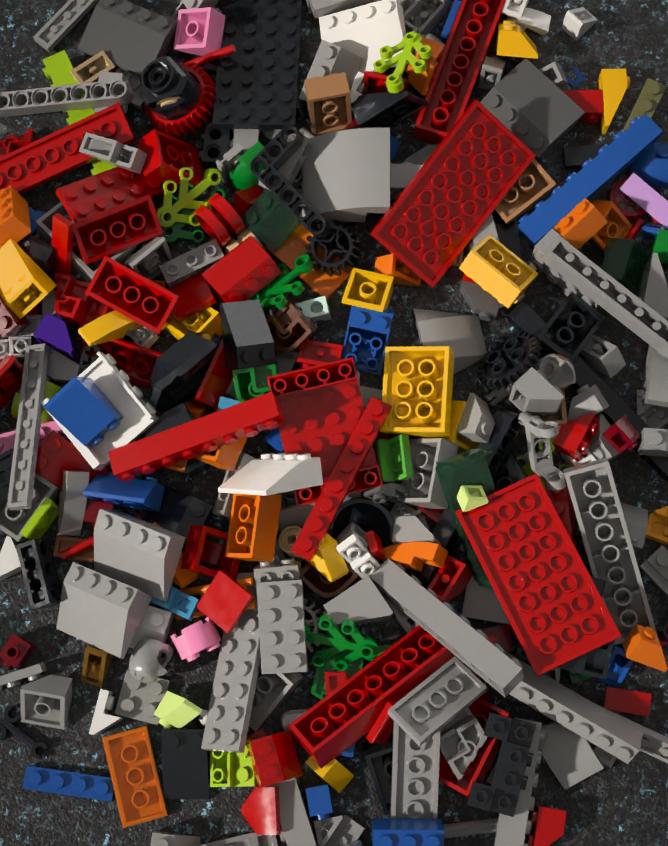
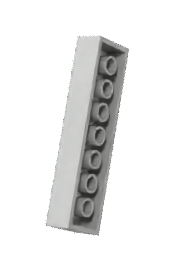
[563,458,657,645]

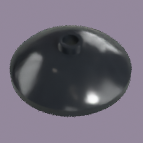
[329,497,394,557]

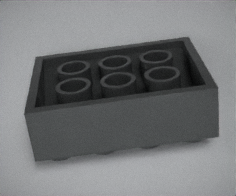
[78,0,177,77]
[480,58,586,160]

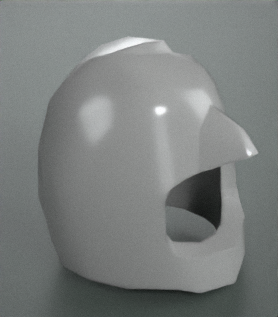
[128,638,174,684]

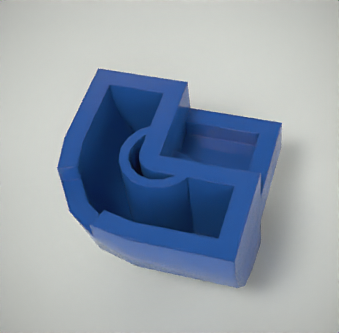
[628,143,668,189]

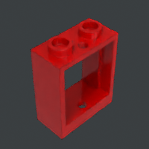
[181,525,240,580]

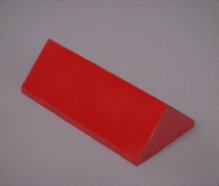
[73,194,163,265]
[85,255,180,335]
[194,338,236,411]
[79,339,162,389]

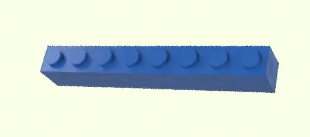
[518,113,663,247]

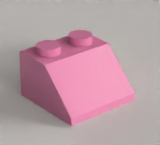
[173,7,226,56]

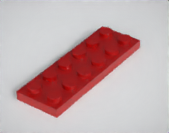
[56,167,180,223]

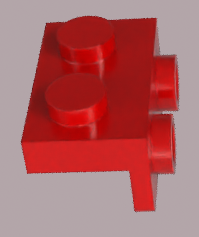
[296,339,343,369]

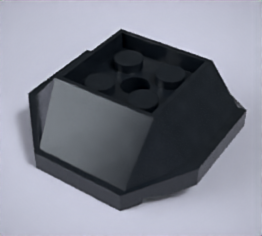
[149,331,221,411]

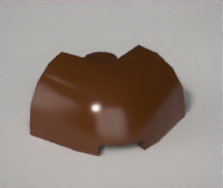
[266,301,316,352]
[299,561,359,598]

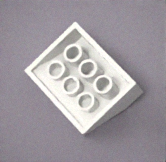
[319,0,408,74]
[218,453,323,496]

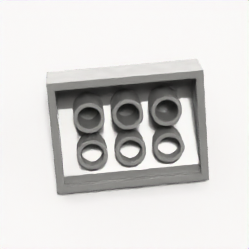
[94,509,186,602]
[56,562,152,659]

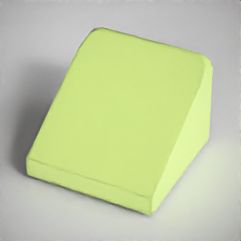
[457,485,488,512]

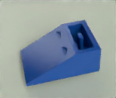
[341,305,395,376]

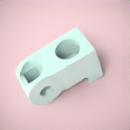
[295,296,331,322]

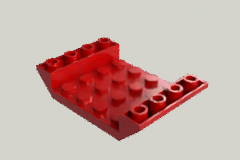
[267,357,383,507]

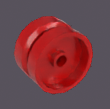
[193,193,246,248]

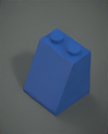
[43,376,123,446]

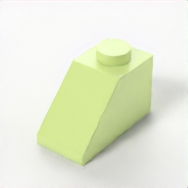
[153,691,203,729]

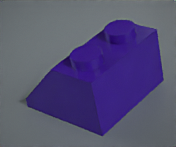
[33,313,80,364]

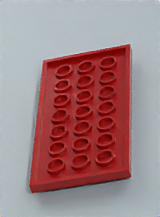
[370,100,536,288]
[455,473,621,677]

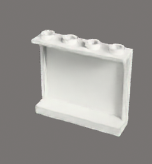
[41,352,159,471]

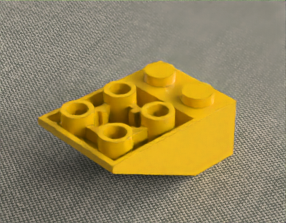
[0,238,57,319]

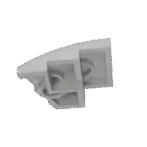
[440,707,487,780]
[538,722,604,790]

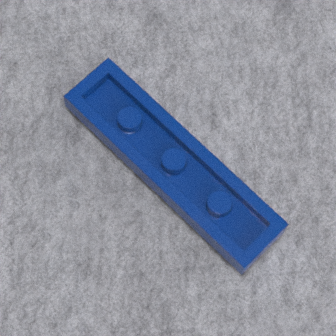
[22,765,114,802]

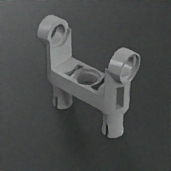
[518,411,566,491]

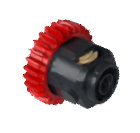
[138,56,217,137]

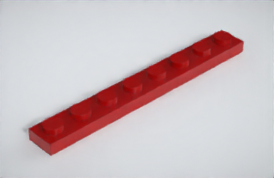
[291,397,392,562]

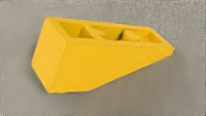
[598,69,630,134]

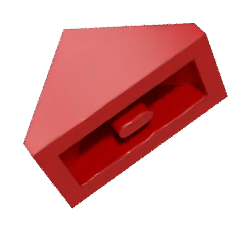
[232,185,272,227]

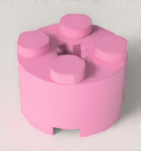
[170,617,222,663]

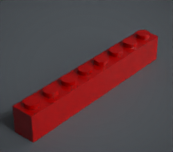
[108,392,285,482]

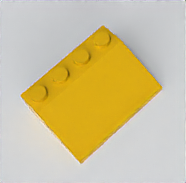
[380,346,455,438]

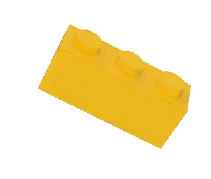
[459,234,538,308]

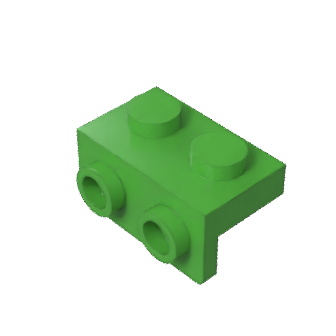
[376,434,414,483]

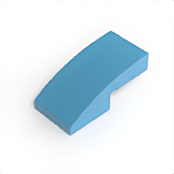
[150,586,200,621]

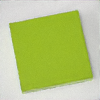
[20,497,59,540]

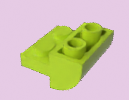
[210,739,258,787]

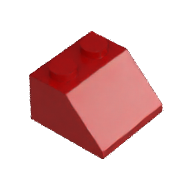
[246,730,303,788]

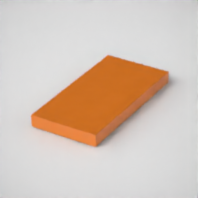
[265,218,352,300]
[102,726,168,828]

